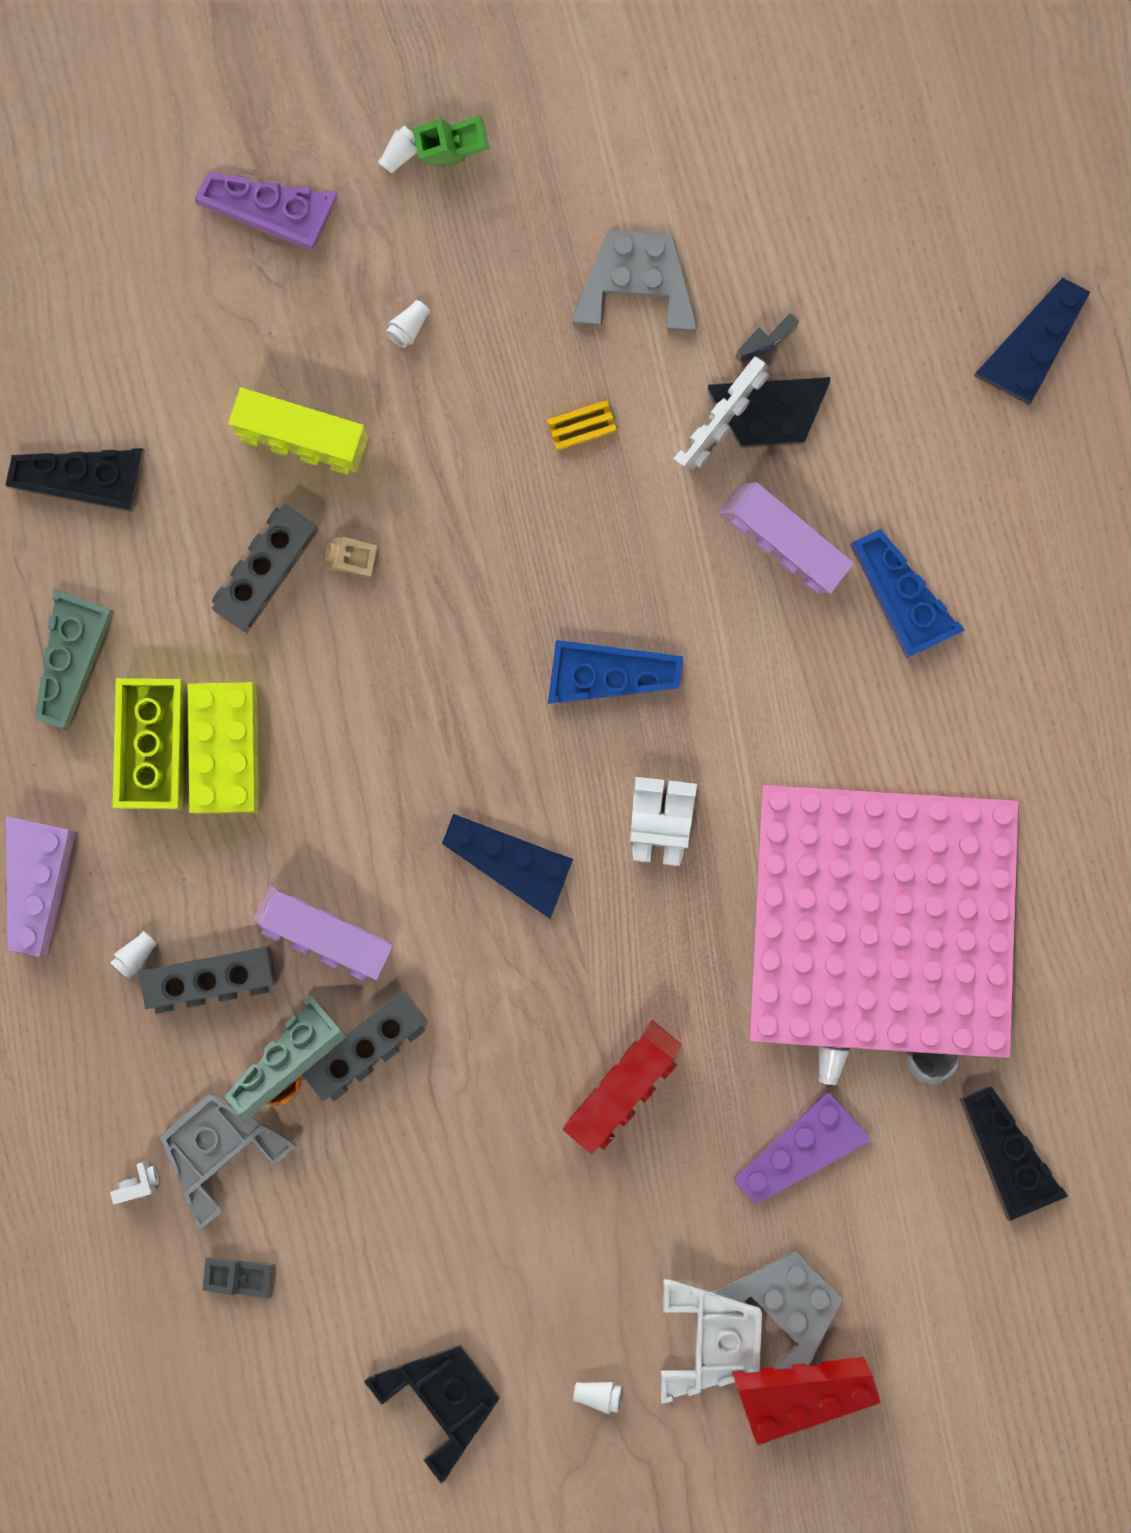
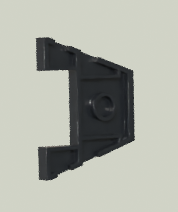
[364,1344,500,1484]

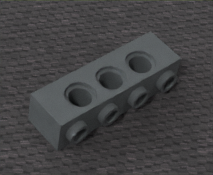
[212,503,319,634]
[138,946,277,1014]
[302,990,428,1102]

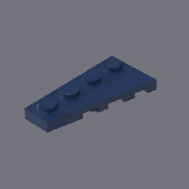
[974,277,1090,405]
[442,814,573,919]

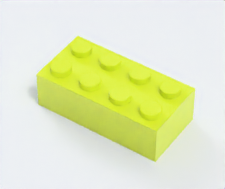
[228,387,369,475]
[113,678,186,810]
[188,682,259,814]

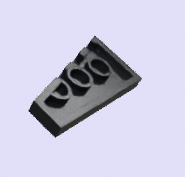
[5,448,145,512]
[959,1087,1068,1221]

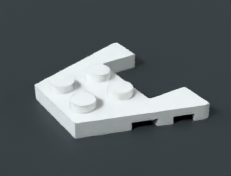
[660,1279,762,1403]

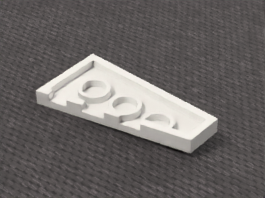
[674,356,769,471]

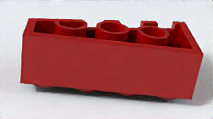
[562,1019,682,1155]
[732,1357,881,1446]

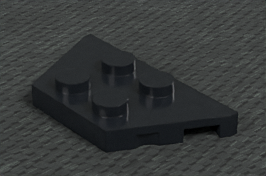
[707,377,830,448]

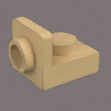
[324,536,377,577]

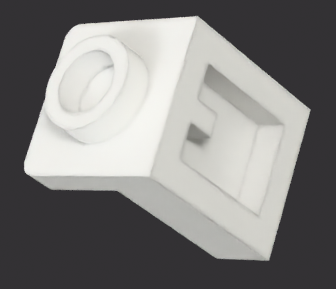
[110,1160,159,1205]

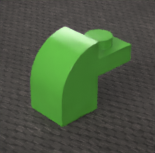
[412,116,490,165]

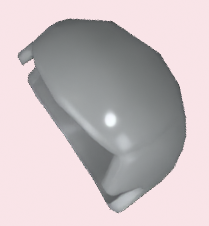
[906,1052,960,1085]

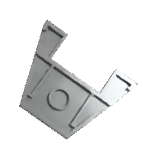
[572,230,696,333]
[160,1093,297,1231]
[710,1251,842,1370]

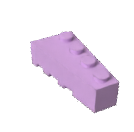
[718,482,854,594]
[6,816,76,957]
[254,884,393,982]

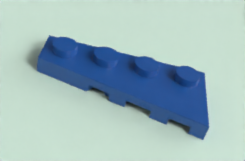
[850,529,965,659]
[548,640,683,704]

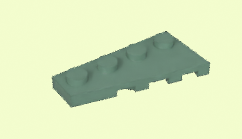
[35,589,114,731]
[224,994,346,1122]

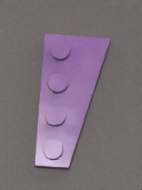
[195,172,337,251]
[733,1092,872,1204]

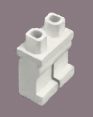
[629,777,697,866]

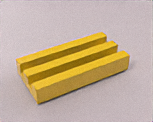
[547,400,617,451]

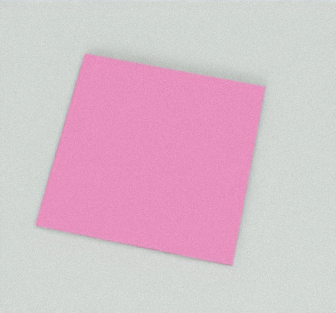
[749,785,1018,1058]

